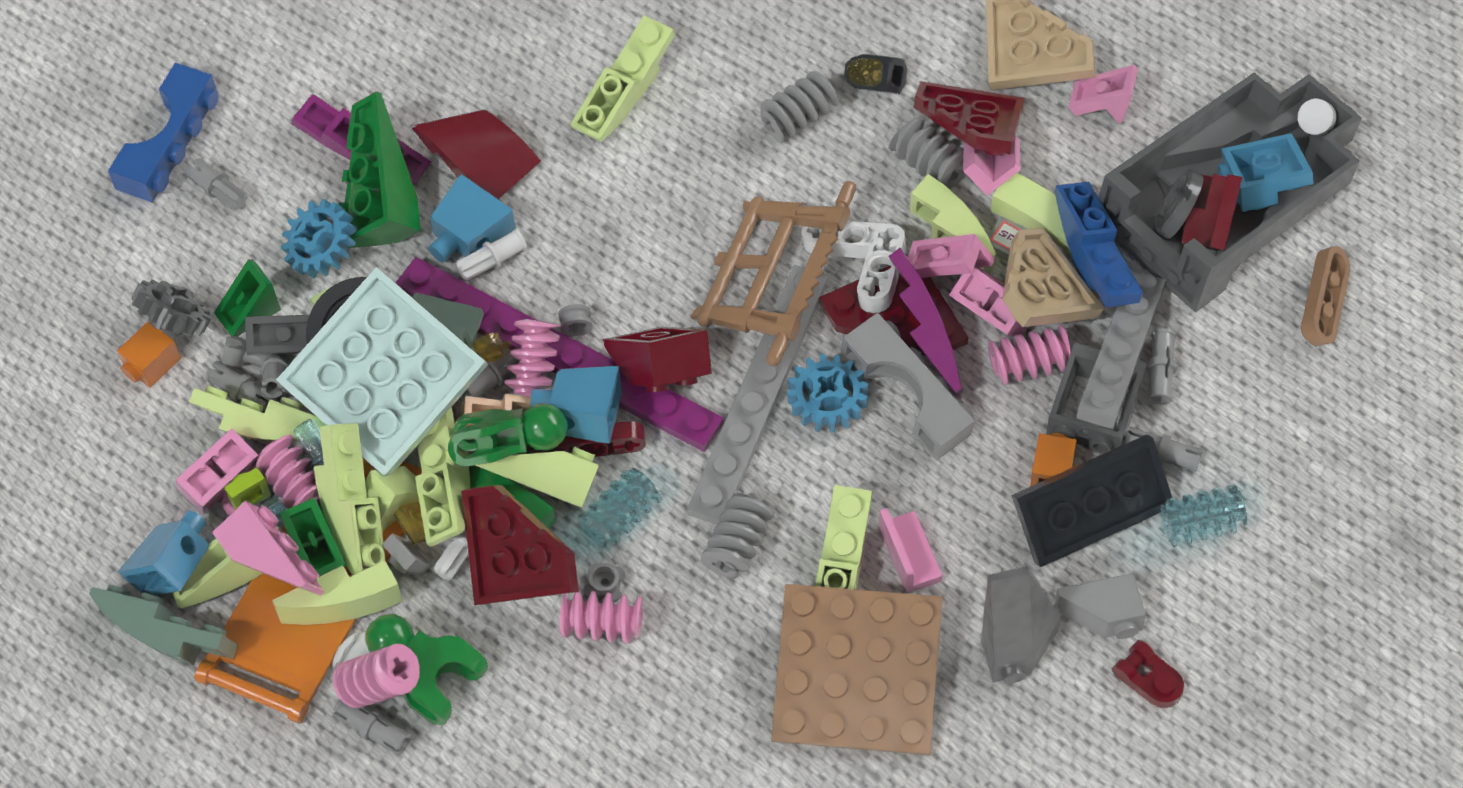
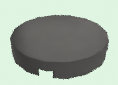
[1153,169,1203,239]

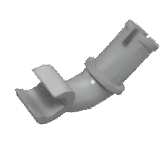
[221,336,289,398]

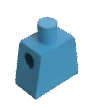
[428,174,516,263]
[530,366,622,443]
[118,510,208,595]

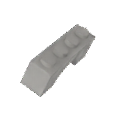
[840,313,975,460]

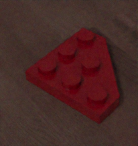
[914,81,1025,156]
[819,257,969,356]
[461,485,579,605]

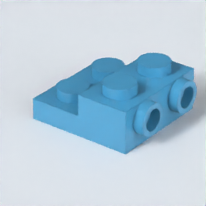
[1217,133,1313,212]

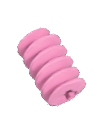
[504,319,561,397]
[988,325,1071,385]
[256,435,322,510]
[559,590,643,644]
[333,644,420,708]

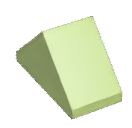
[365,466,419,532]

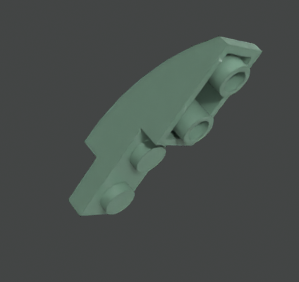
[89,585,238,665]

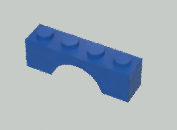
[108,62,219,203]

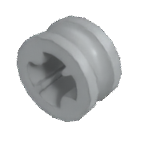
[558,304,593,337]

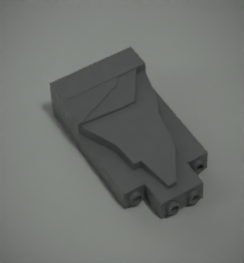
[1098,72,1362,313]

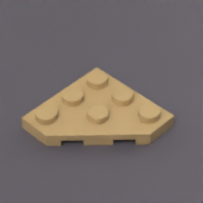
[986,0,1096,90]
[1002,228,1104,327]

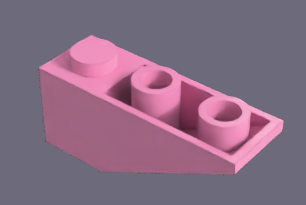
[212,501,325,596]

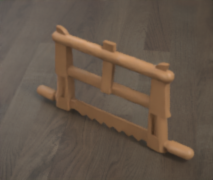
[691,181,856,366]

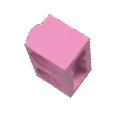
[949,266,1029,337]
[175,428,258,515]

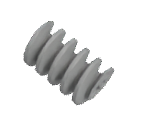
[760,71,838,143]
[888,117,964,189]
[701,493,774,579]

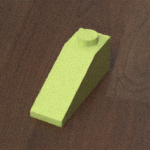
[476,447,599,508]

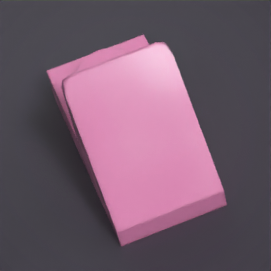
[1068,65,1138,124]

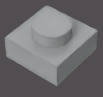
[382,534,432,576]

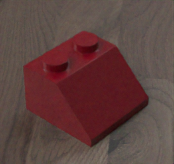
[603,327,712,392]

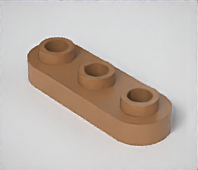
[1301,246,1350,346]

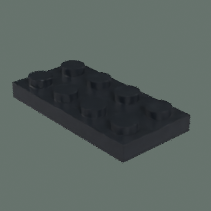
[1011,434,1175,567]

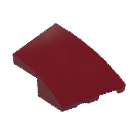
[412,109,541,200]
[1181,174,1242,251]

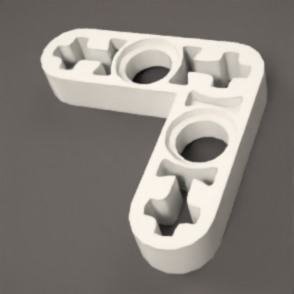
[802,221,906,313]

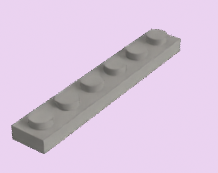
[1076,270,1166,429]

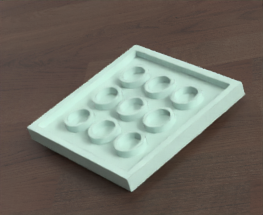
[276,267,489,476]

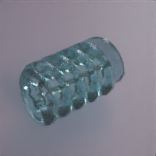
[578,468,662,548]
[1160,484,1247,547]

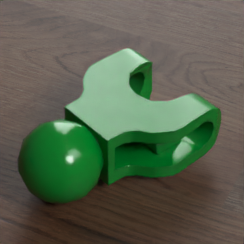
[448,403,568,466]
[365,614,488,725]

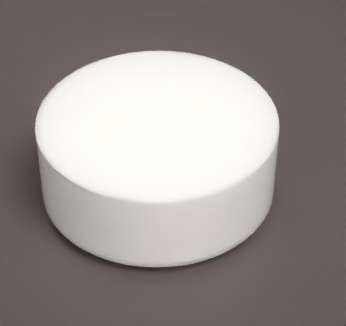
[1298,99,1336,136]

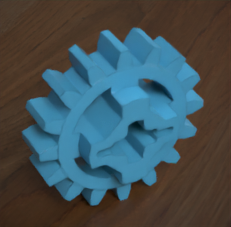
[281,199,357,278]
[787,354,868,433]

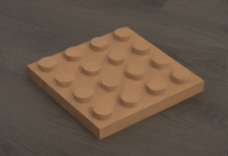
[771,584,942,756]

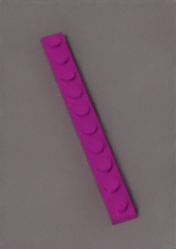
[395,256,724,452]

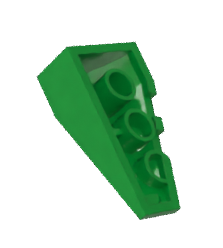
[338,91,421,248]

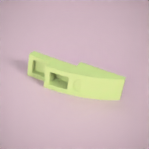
[570,15,676,142]
[189,385,326,444]
[415,407,470,546]
[314,423,386,576]
[815,485,873,590]

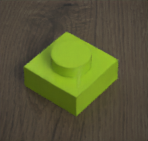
[224,467,271,510]

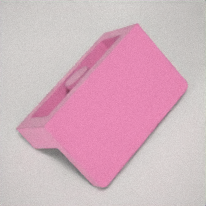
[963,136,1020,196]
[908,234,995,278]
[879,508,943,593]

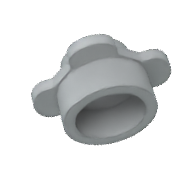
[584,563,626,602]

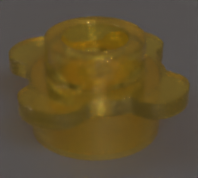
[472,332,512,363]

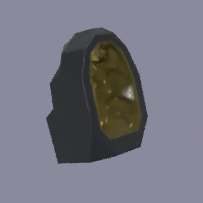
[844,54,907,94]

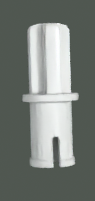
[456,229,527,280]
[434,527,469,580]

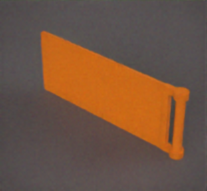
[194,458,422,724]

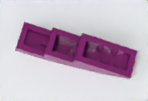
[291,93,432,186]
[888,248,963,396]

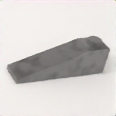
[981,566,1061,684]

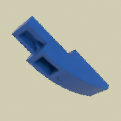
[1055,181,1143,308]

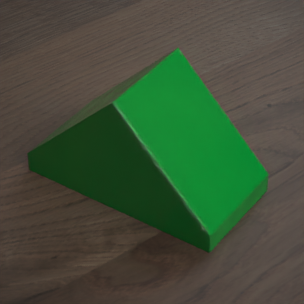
[214,259,281,337]
[279,498,346,577]

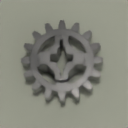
[131,279,212,337]

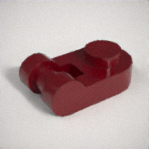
[1112,640,1184,708]

